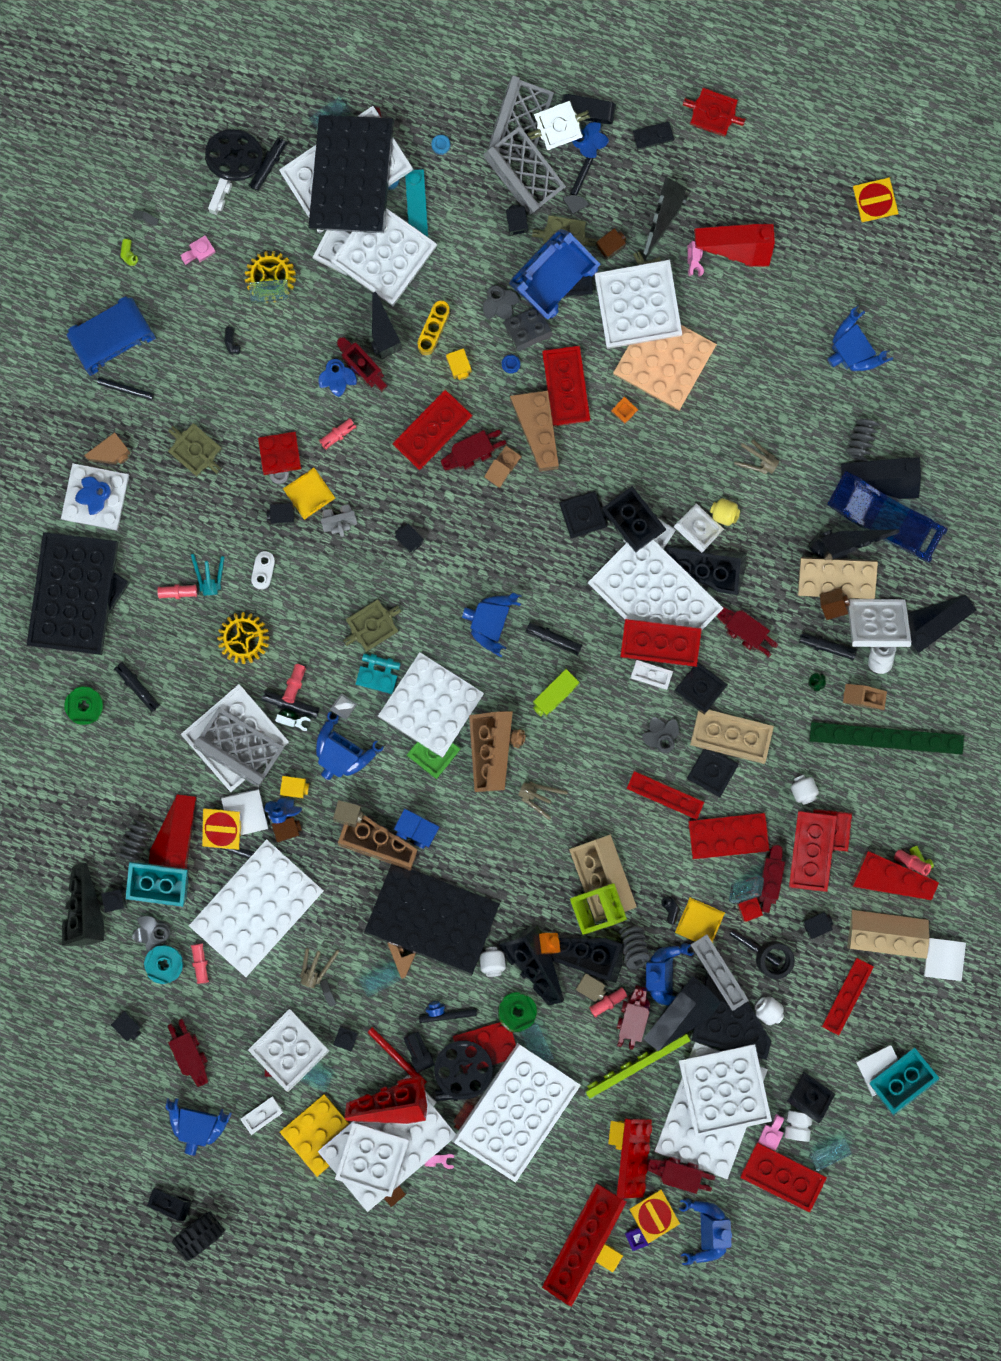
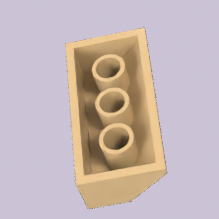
[569,834,637,922]
[847,910,929,959]

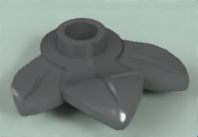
[483,285,520,320]
[642,717,679,753]
[132,915,170,953]

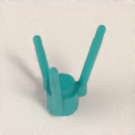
[191,554,224,596]

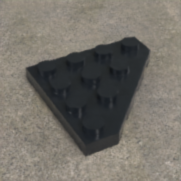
[691,974,772,1060]

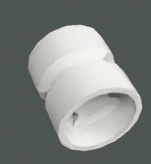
[868,647,896,674]
[785,1110,813,1142]

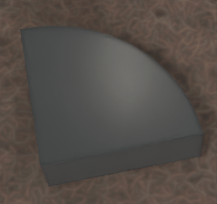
[563,195,589,215]
[132,210,159,226]
[320,979,336,1007]

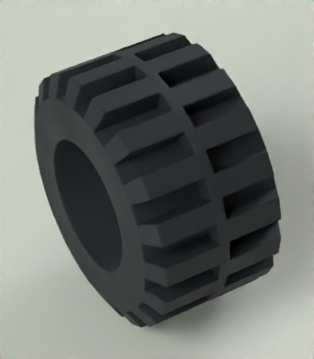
[172,1211,225,1261]

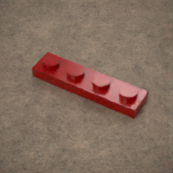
[626,771,705,820]
[821,958,874,1036]

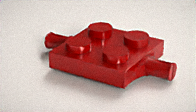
[682,88,745,137]

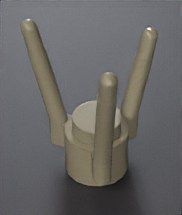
[734,440,779,475]
[518,781,568,820]
[300,948,339,988]

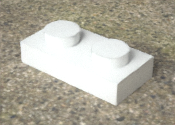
[208,178,232,215]
[630,660,673,690]
[240,1096,283,1135]

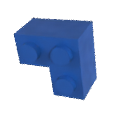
[394,809,440,849]

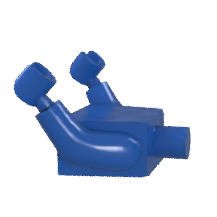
[827,305,893,371]
[462,593,522,657]
[316,712,384,780]
[646,943,694,1006]
[165,1098,232,1156]
[679,1198,732,1265]

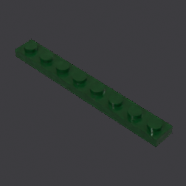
[809,722,964,755]

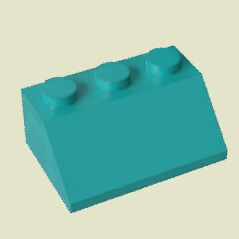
[126,862,188,907]
[869,1048,940,1116]

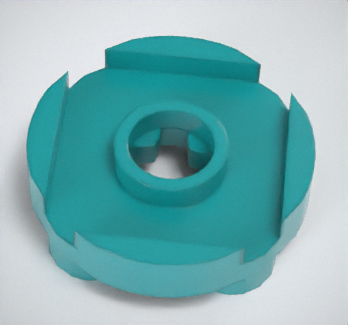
[144,945,183,984]

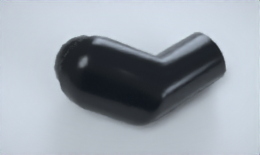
[224,327,241,355]
[661,896,679,925]

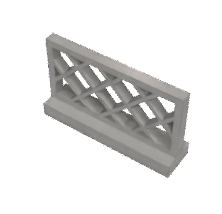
[487,76,554,164]
[483,126,566,215]
[194,707,284,788]

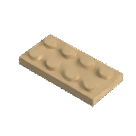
[798,557,878,599]
[690,710,774,764]

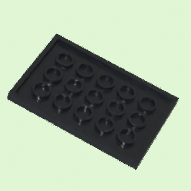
[308,115,394,233]
[26,532,119,655]
[364,864,500,976]

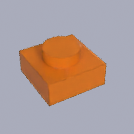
[611,397,638,424]
[539,933,560,954]

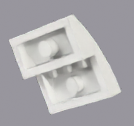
[221,789,268,835]
[924,938,966,981]
[856,1045,898,1097]

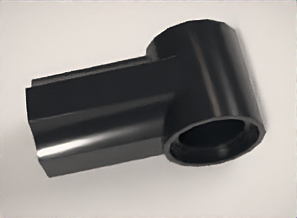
[403,1031,435,1073]

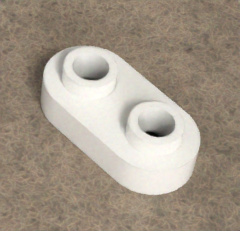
[251,551,275,590]

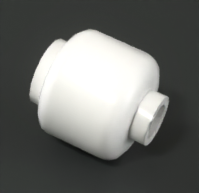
[791,775,819,805]
[480,947,506,977]
[755,997,784,1025]

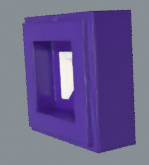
[625,1227,651,1251]

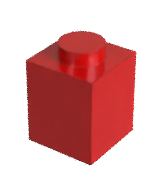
[737,897,763,922]

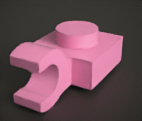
[180,236,216,265]
[687,241,704,276]
[758,1114,784,1151]
[425,1154,454,1169]

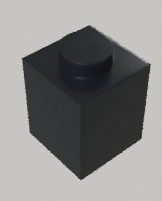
[506,205,528,236]
[267,503,295,526]
[395,523,425,555]
[101,889,127,913]
[802,912,834,939]
[111,1010,143,1041]
[333,1026,359,1052]

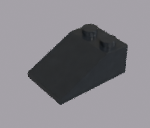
[370,291,402,359]
[601,486,666,553]

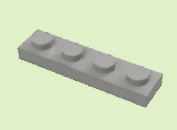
[691,934,749,1011]

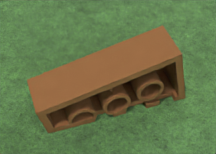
[510,391,559,472]
[469,711,513,792]
[338,815,417,870]

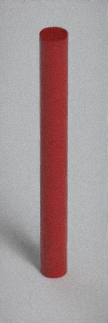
[367,1027,427,1085]

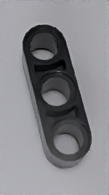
[561,94,616,125]

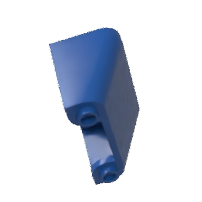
[509,229,601,320]
[66,296,156,376]

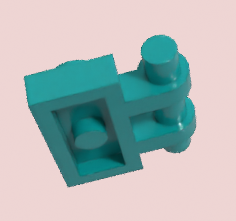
[355,653,401,694]

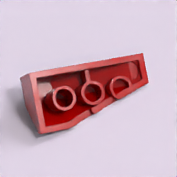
[694,224,775,267]
[148,794,196,869]
[344,1076,427,1124]

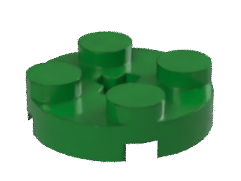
[64,687,104,725]
[498,992,537,1032]

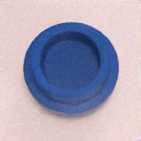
[501,355,520,374]
[425,1001,445,1017]

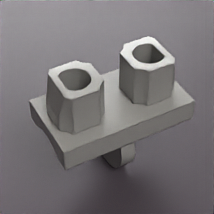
[321,505,357,537]

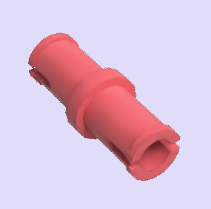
[319,418,356,450]
[158,584,198,599]
[282,664,306,703]
[894,850,931,876]
[191,943,209,984]
[589,987,628,1018]

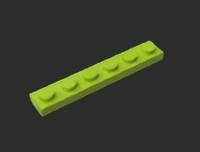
[585,1034,690,1099]

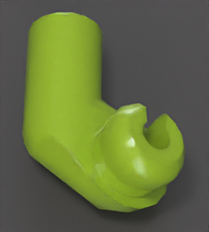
[120,239,138,266]
[909,846,934,869]

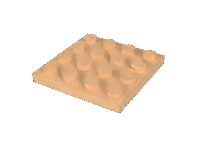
[613,325,717,411]

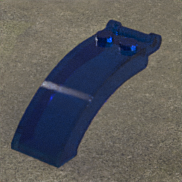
[827,471,948,563]

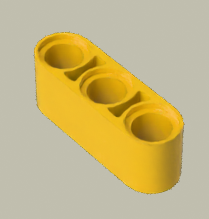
[417,301,450,356]

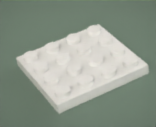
[331,208,437,307]
[595,260,682,349]
[378,652,484,758]
[181,684,289,792]
[678,1044,772,1138]

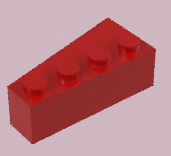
[850,851,939,900]

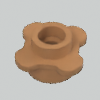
[510,729,526,749]

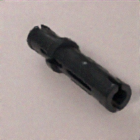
[248,137,288,192]
[525,621,582,656]
[798,631,857,661]
[114,662,161,713]
[261,689,320,719]

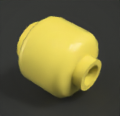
[710,498,740,526]

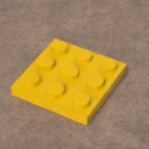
[280,1094,349,1177]

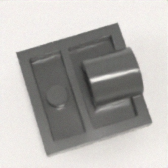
[503,308,553,352]

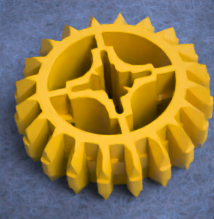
[245,251,296,303]
[217,612,270,664]

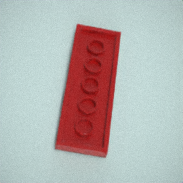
[542,1183,627,1307]

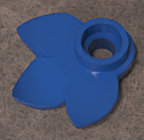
[572,122,609,158]
[318,359,357,397]
[75,477,111,515]
[265,797,302,823]

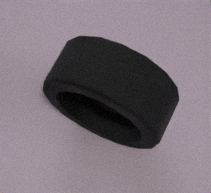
[756,941,795,979]

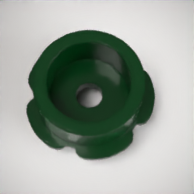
[808,673,826,692]

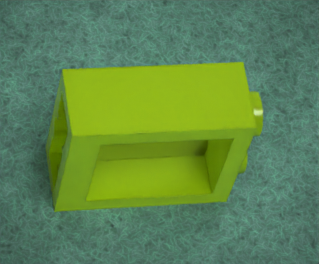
[533,669,580,717]
[570,883,627,935]

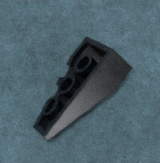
[841,457,921,499]
[907,595,977,655]
[498,925,564,1006]
[550,938,623,983]
[643,976,721,1051]

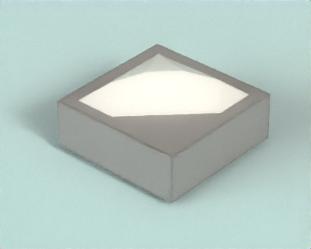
[330,694,357,720]

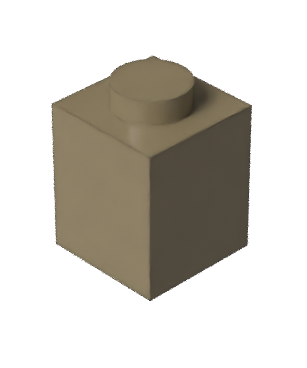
[333,800,364,827]
[575,973,607,1002]

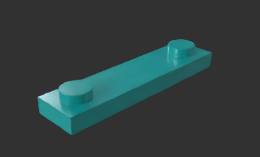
[405,169,428,237]

